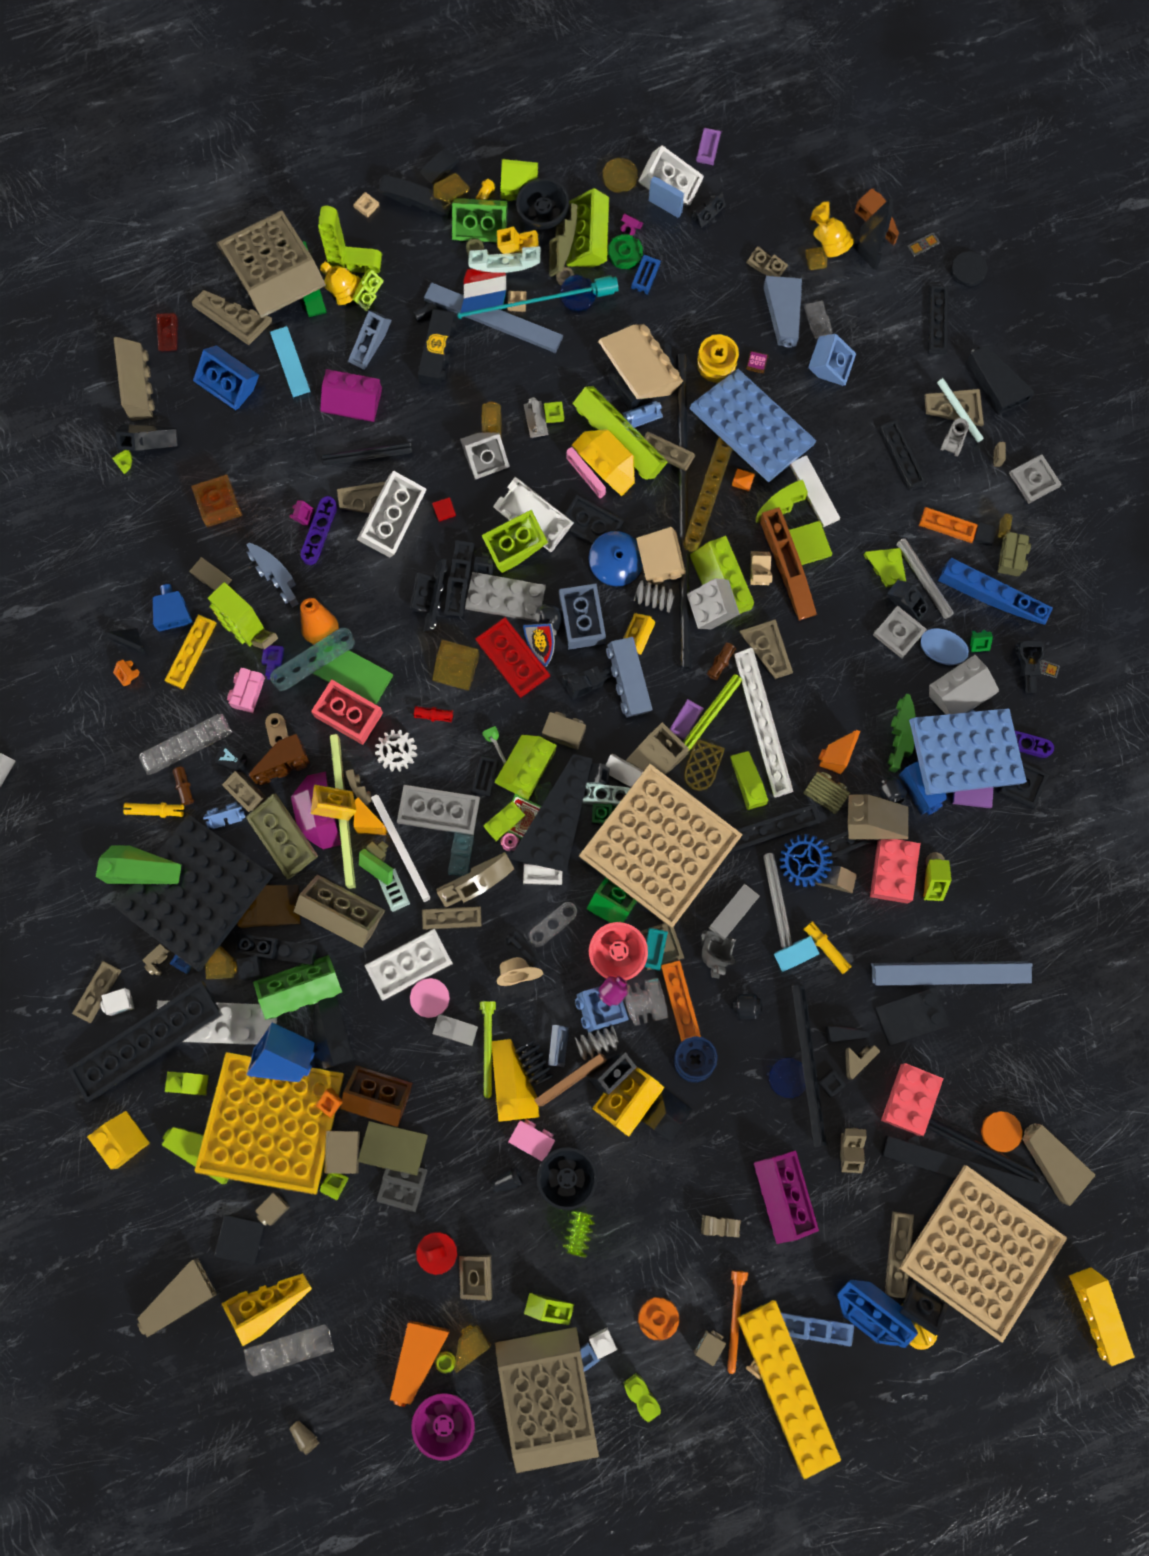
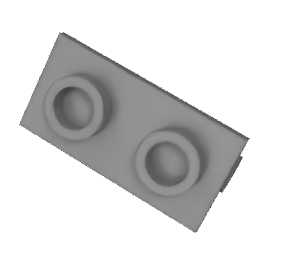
[524,398,548,438]

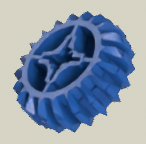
[780,834,833,887]

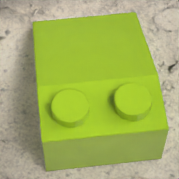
[482,509,548,573]

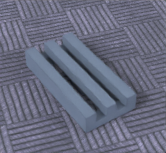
[548,1025,569,1067]

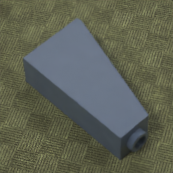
[764,276,802,347]

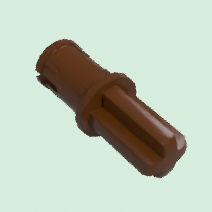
[173,767,194,805]

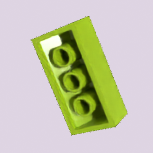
[566,188,609,267]
[690,536,754,614]

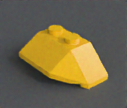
[572,429,635,496]

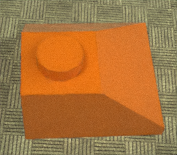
[818,730,860,774]

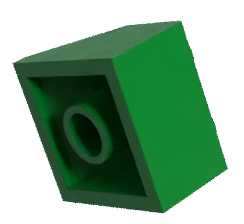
[587,877,637,923]

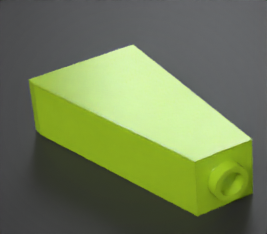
[162,1127,229,1184]

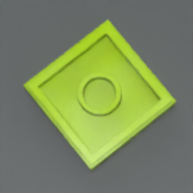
[789,521,832,565]

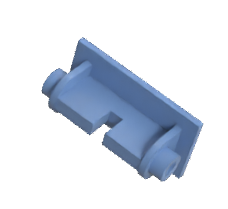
[623,401,663,428]
[203,802,246,829]

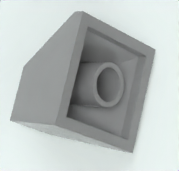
[460,433,509,479]

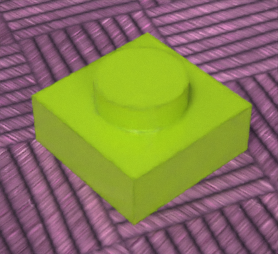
[544,402,564,423]

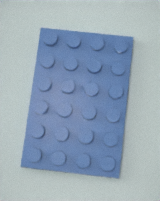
[689,369,816,482]
[909,709,1027,795]

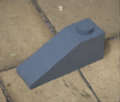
[348,311,392,370]

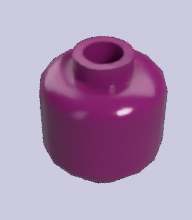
[599,976,628,1006]

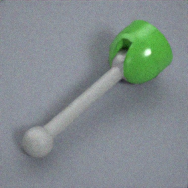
[482,726,506,765]

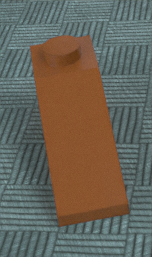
[855,188,899,245]

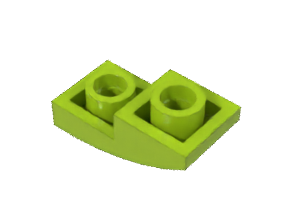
[353,269,384,311]

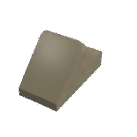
[846,1045,880,1080]

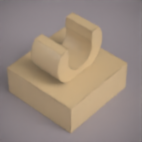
[508,291,526,312]

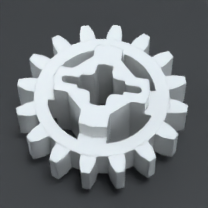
[375,730,417,772]

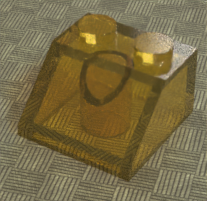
[433,640,479,691]

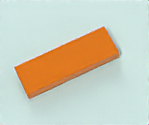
[919,507,978,543]

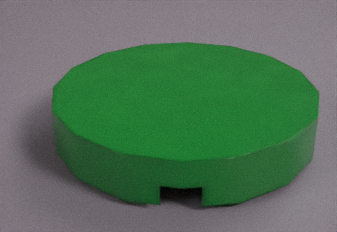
[608,234,643,269]

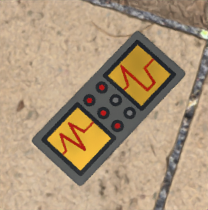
[908,233,940,256]
[1027,655,1060,678]

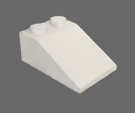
[638,146,704,207]

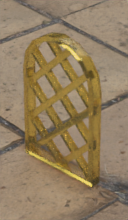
[684,739,725,791]

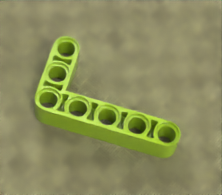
[318,206,382,273]

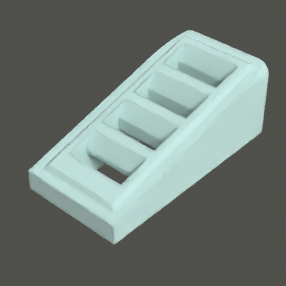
[378,869,410,912]

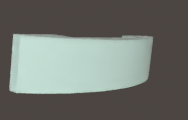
[468,246,541,272]

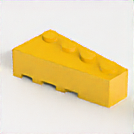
[1069,1267,1134,1366]

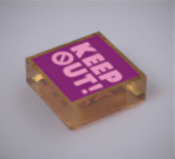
[746,351,768,374]

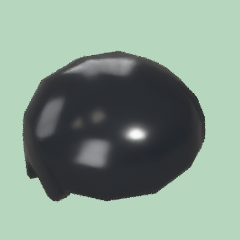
[535,604,563,630]

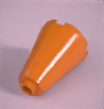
[300,598,339,646]

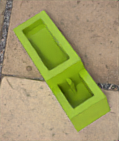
[755,479,808,523]

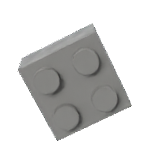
[687,578,740,630]

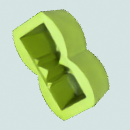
[624,1373,661,1422]

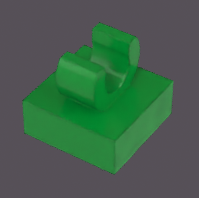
[970,630,993,652]

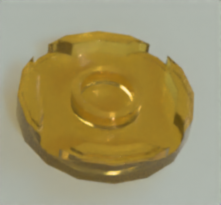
[603,158,637,192]

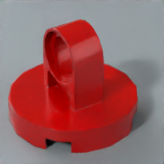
[416,1232,457,1275]

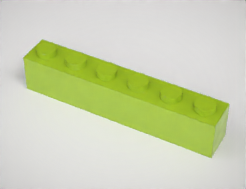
[573,386,668,480]

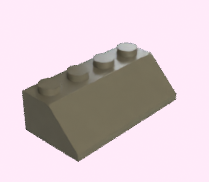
[114,337,155,421]
[294,875,385,948]

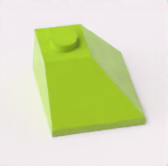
[501,159,538,201]

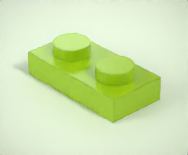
[483,801,525,841]

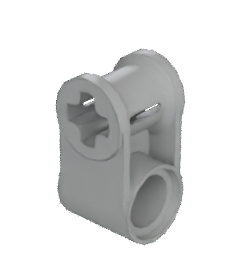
[940,418,969,456]

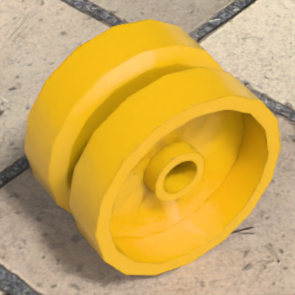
[697,334,739,383]

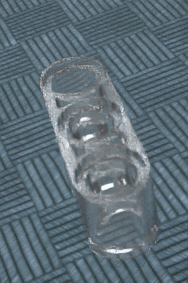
[529,902,577,947]

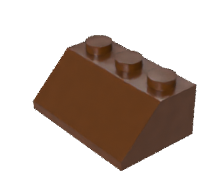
[340,1065,413,1127]

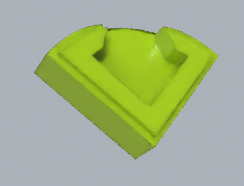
[112,450,132,474]

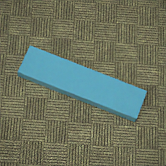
[270,327,310,397]

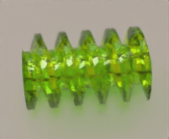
[563,1211,595,1257]

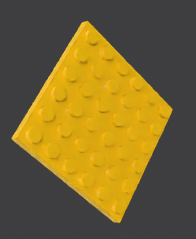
[195,1052,344,1195]

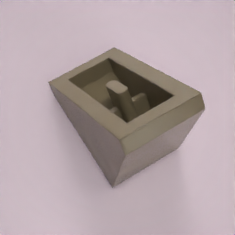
[815,865,857,893]

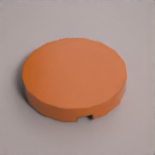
[981,1111,1023,1152]
[638,1297,679,1340]

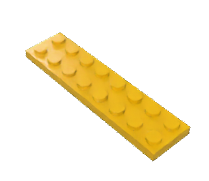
[737,1300,841,1479]

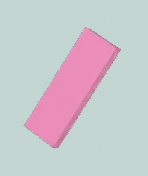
[566,447,606,498]

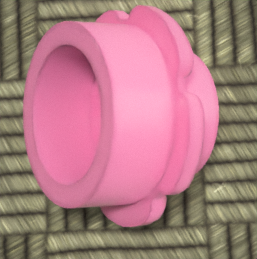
[501,833,520,851]

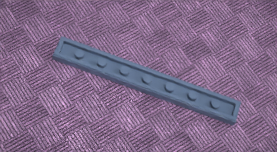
[424,283,563,353]

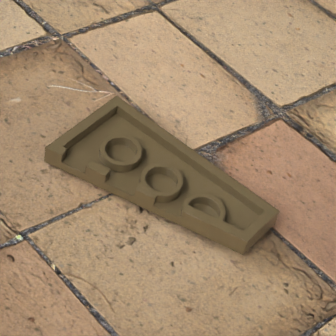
[192,290,272,345]

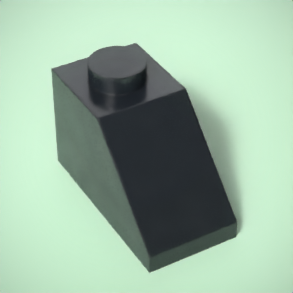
[587,1052,637,1094]

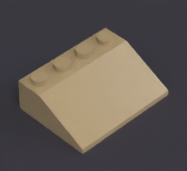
[598,324,683,399]

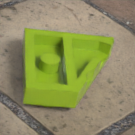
[864,548,906,587]

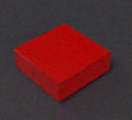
[432,497,456,522]

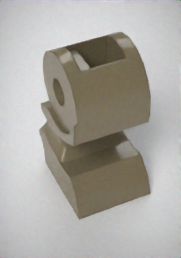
[701,1215,741,1237]

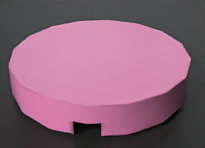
[410,978,450,1018]

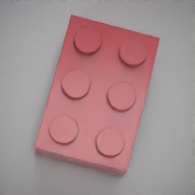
[311,680,383,745]
[870,839,920,904]
[881,1063,944,1136]

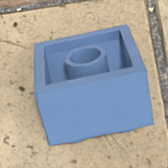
[808,334,856,385]

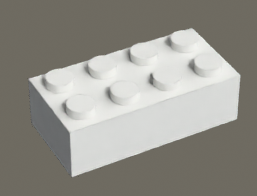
[357,471,427,557]

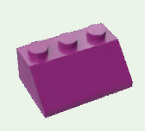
[321,369,382,422]

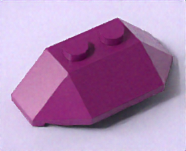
[291,771,341,850]

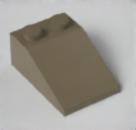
[848,795,908,839]

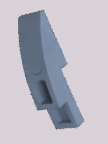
[246,542,299,608]

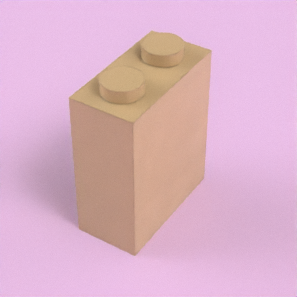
[636,527,686,585]

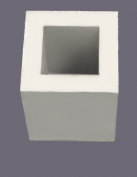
[100,988,135,1016]
[589,1327,617,1359]

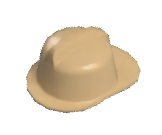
[496,957,543,986]

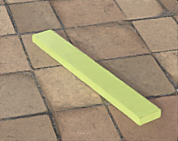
[330,734,356,889]

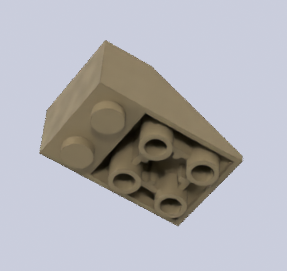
[626,722,689,775]

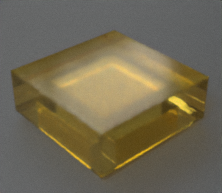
[998,513,1012,538]

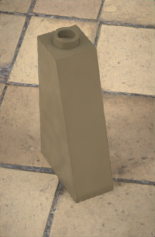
[1022,1123,1095,1206]
[137,1258,217,1337]

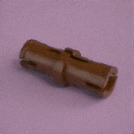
[707,642,736,680]

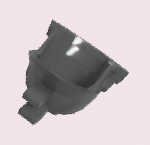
[701,930,736,978]

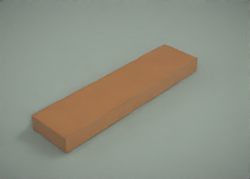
[535,1054,607,1106]

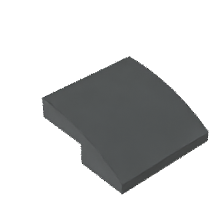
[377,1168,427,1213]

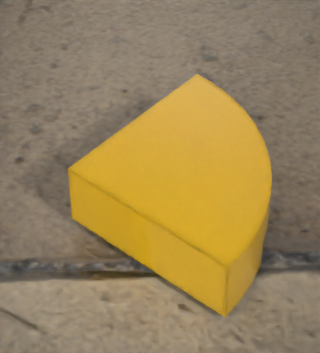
[811,201,829,220]

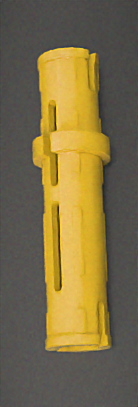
[123,802,184,818]
[803,921,852,974]

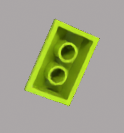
[495,735,557,800]

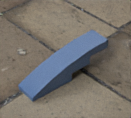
[781,1312,854,1347]

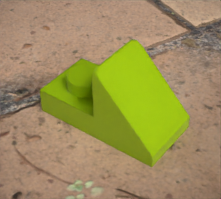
[165,1072,209,1095]

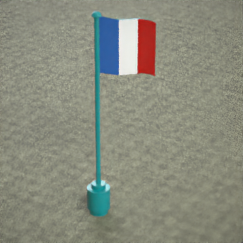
[457,269,618,319]

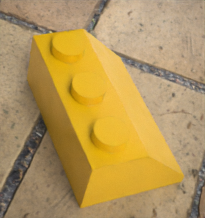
[592,1066,664,1137]

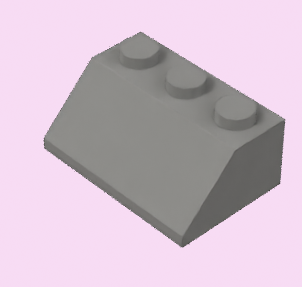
[929,655,999,715]

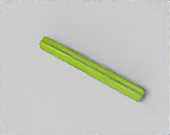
[683,674,742,751]

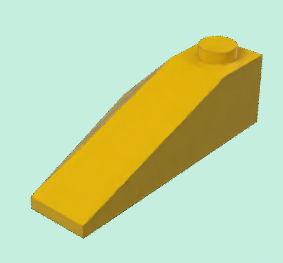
[492,1039,539,1122]
[222,1274,311,1346]

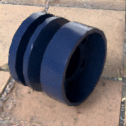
[674,1036,718,1083]

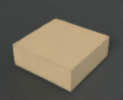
[354,192,379,218]

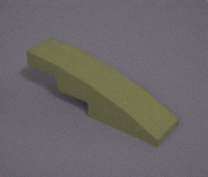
[549,203,577,276]

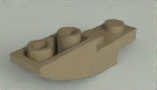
[436,852,514,908]

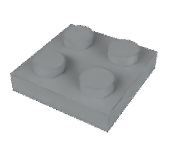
[1009,455,1062,504]
[873,606,927,658]

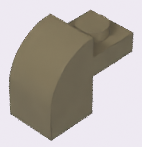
[840,1128,867,1173]

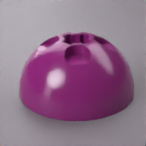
[412,1393,474,1460]

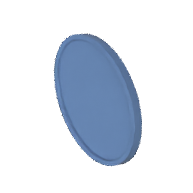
[920,629,969,665]

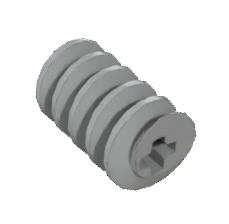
[634,580,675,613]
[575,1025,618,1061]

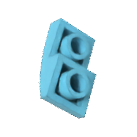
[774,936,819,972]

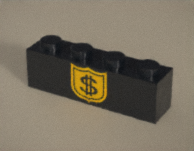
[418,309,458,387]

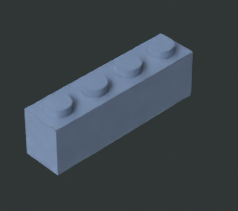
[606,637,652,718]

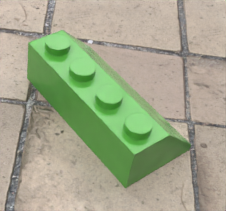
[253,955,342,1020]

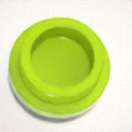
[435,1351,456,1373]

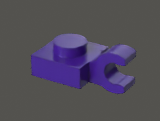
[262,645,284,680]

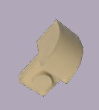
[750,551,772,585]

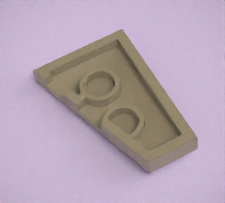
[740,620,793,679]

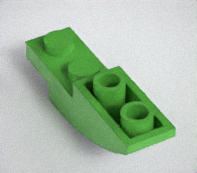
[887,694,916,773]

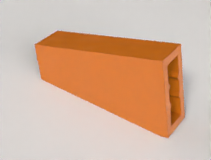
[390,1320,450,1407]

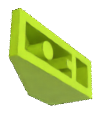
[730,751,768,811]

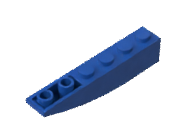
[938,558,1053,625]

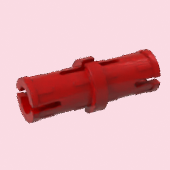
[414,706,453,723]

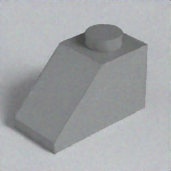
[433,1014,478,1046]

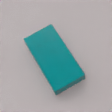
[644,927,668,971]

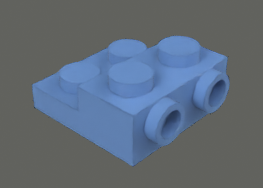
[575,987,629,1032]

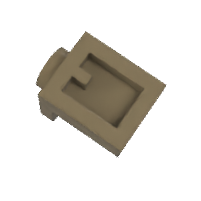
[142,944,169,976]

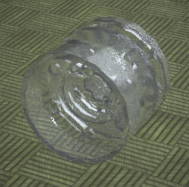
[624,978,668,1026]

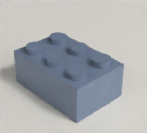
[559,584,606,650]

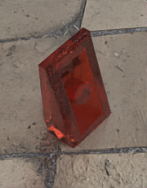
[156,313,177,351]

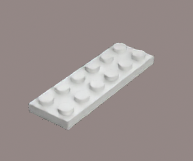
[157,1001,277,1045]

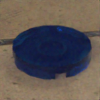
[560,275,596,312]
[769,1058,806,1098]

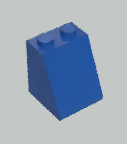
[898,761,946,815]
[246,1022,315,1082]

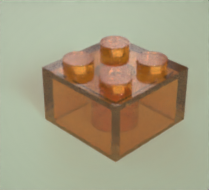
[192,474,243,527]

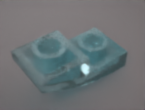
[448,833,474,877]

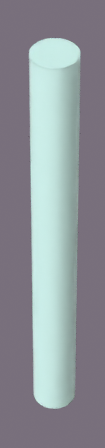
[937,378,984,443]

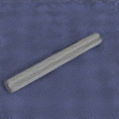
[897,538,954,619]
[763,853,792,948]

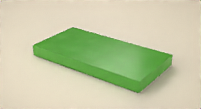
[308,641,393,705]

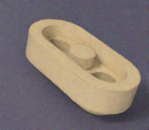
[265,713,289,747]

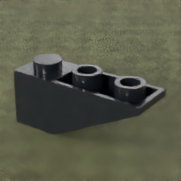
[116,424,178,451]

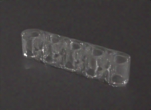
[138,714,232,774]

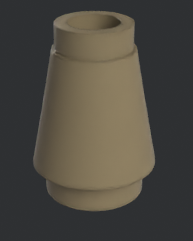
[289,1421,319,1454]

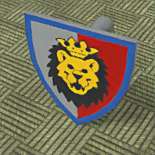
[523,623,557,667]

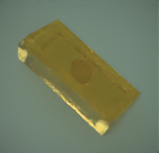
[434,173,470,202]

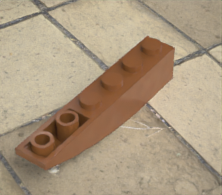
[760,507,817,621]

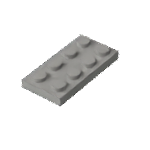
[465,572,546,622]
[397,785,480,836]

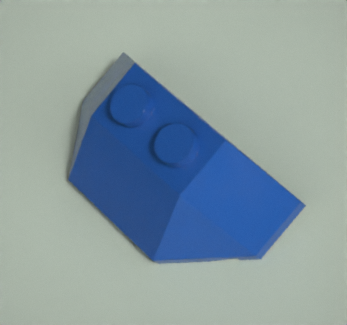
[837,1280,918,1348]

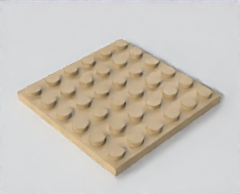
[579,764,742,928]
[899,1165,1067,1343]

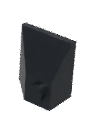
[641,1088,692,1142]

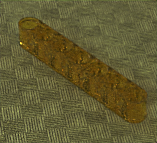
[683,437,732,551]

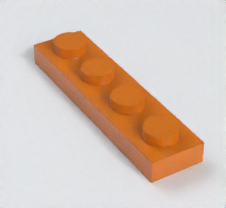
[661,960,701,1042]

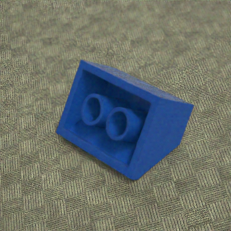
[193,345,259,410]

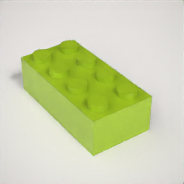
[208,582,265,647]

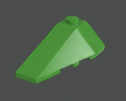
[96,845,181,884]

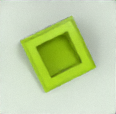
[320,1173,349,1200]

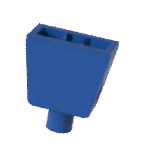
[153,584,193,632]

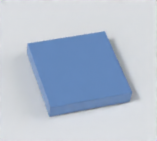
[649,176,684,218]

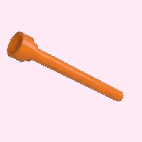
[727,1270,748,1374]

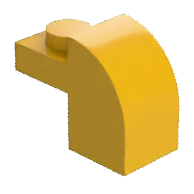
[497,227,539,254]

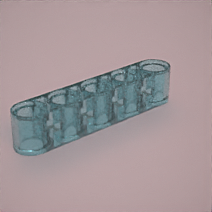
[270,628,355,691]

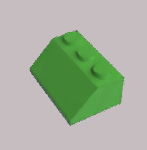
[452,198,507,242]

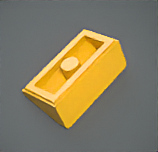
[623,613,655,654]

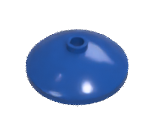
[589,531,643,586]

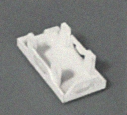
[493,477,574,552]

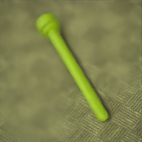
[480,1002,496,1098]

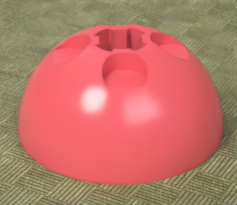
[589,922,648,980]

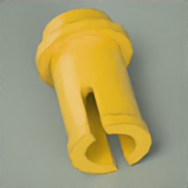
[476,179,495,200]

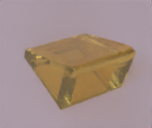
[805,247,827,270]

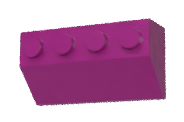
[754,1151,819,1244]

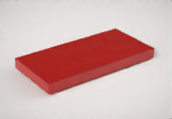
[475,617,550,698]

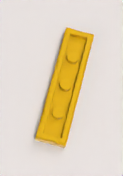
[165,614,217,689]

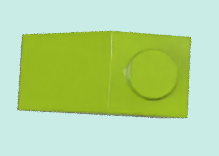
[923,859,951,901]
[524,1293,574,1325]

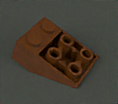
[249,734,310,785]

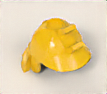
[814,212,854,257]
[320,261,361,305]

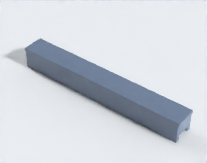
[871,961,1033,985]

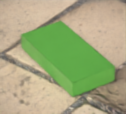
[359,849,393,886]

